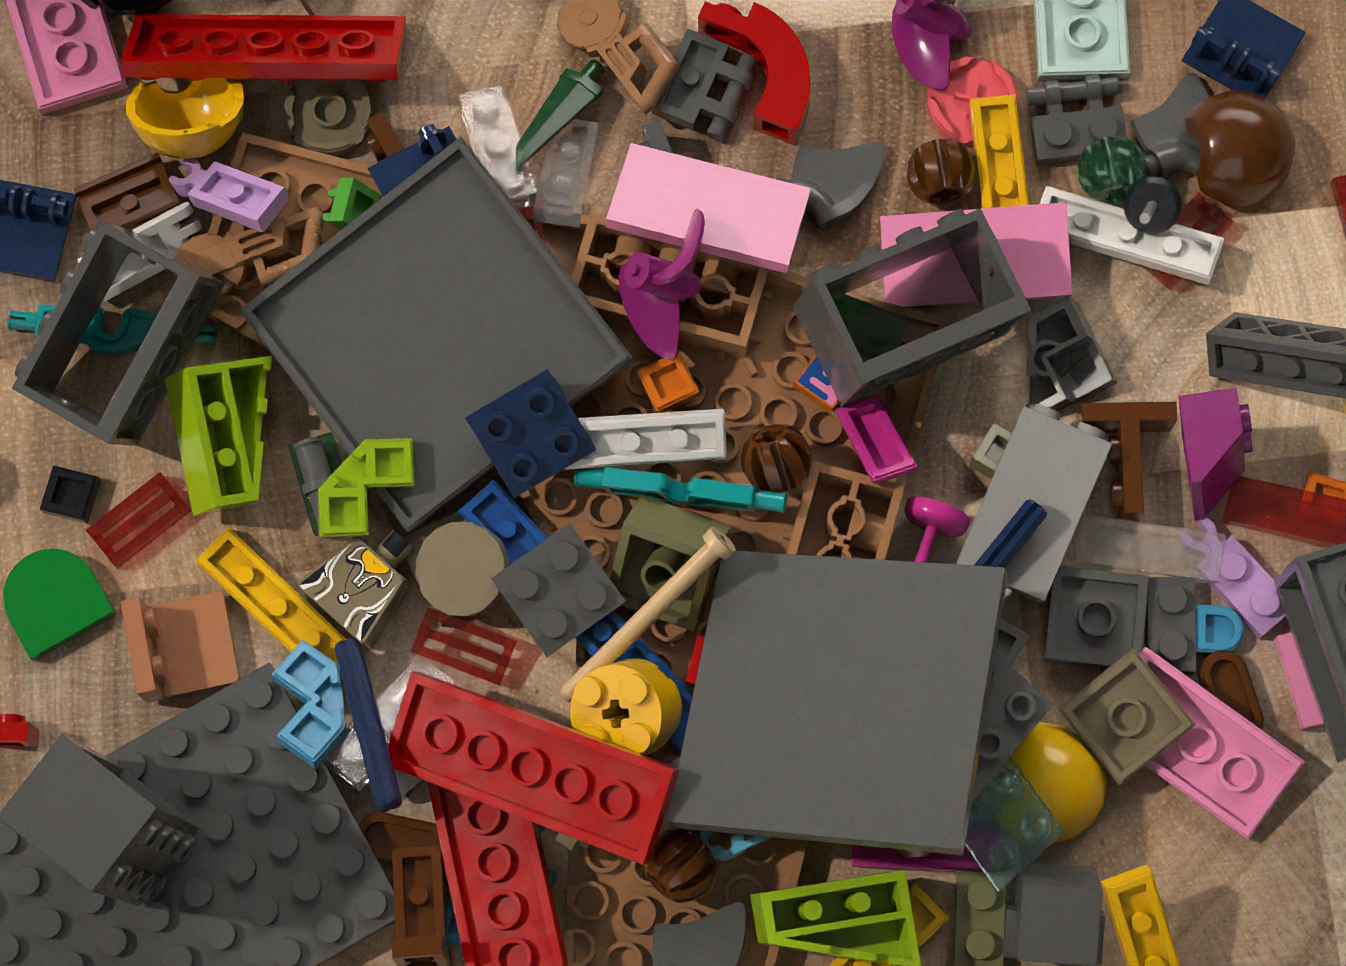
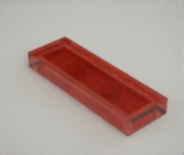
[1223,476,1346,547]

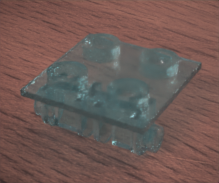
[965,756,1065,891]

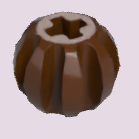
[907,139,975,205]
[740,424,812,493]
[643,828,717,903]

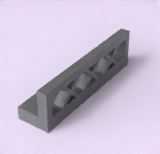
[1206,312,1346,399]

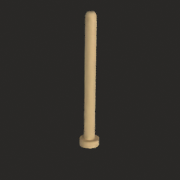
[560,526,736,702]

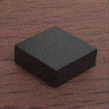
[39,465,101,524]

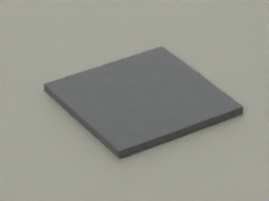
[240,136,634,533]
[667,551,1008,855]

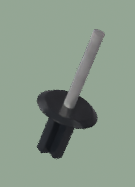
[1123,176,1182,234]

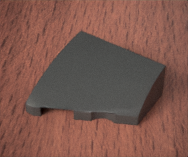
[1026,296,1118,411]

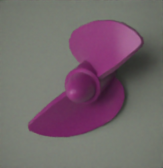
[892,0,972,91]
[619,208,705,360]

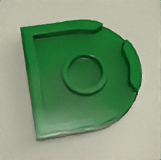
[3,549,117,661]

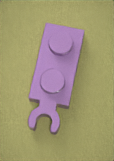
[168,158,290,232]
[1178,517,1286,639]

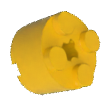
[570,659,682,756]

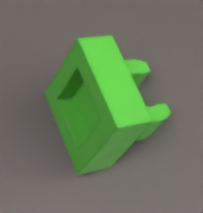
[322,177,382,229]

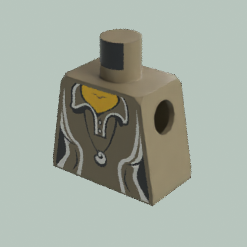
[296,530,414,649]

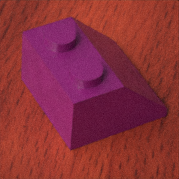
[1178,388,1253,521]

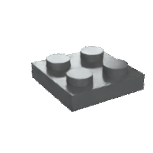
[491,523,626,657]
[1043,566,1149,669]

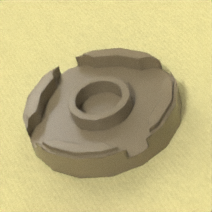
[283,79,376,157]
[416,522,510,616]

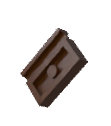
[74,152,181,231]

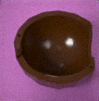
[1185,90,1295,207]

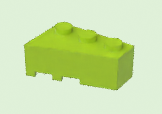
[165,356,272,516]
[750,870,921,966]

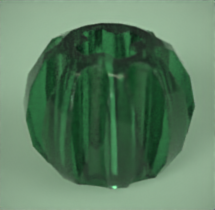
[1078,136,1146,203]

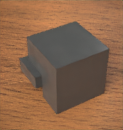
[1004,862,1105,966]

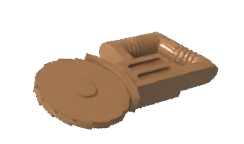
[557,0,679,115]
[173,207,324,299]

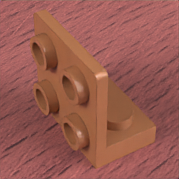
[120,591,240,703]

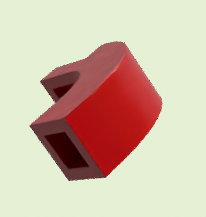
[698,1,811,146]

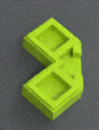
[317,438,414,537]

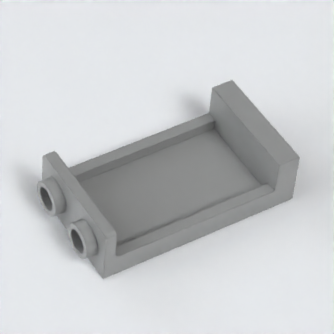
[956,404,1112,604]

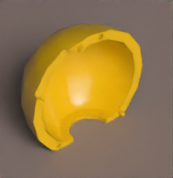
[126,78,244,159]
[987,722,1107,847]

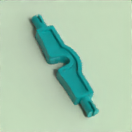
[7,304,217,356]
[574,467,788,513]

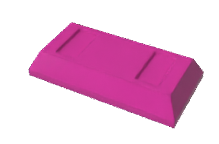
[835,395,917,484]

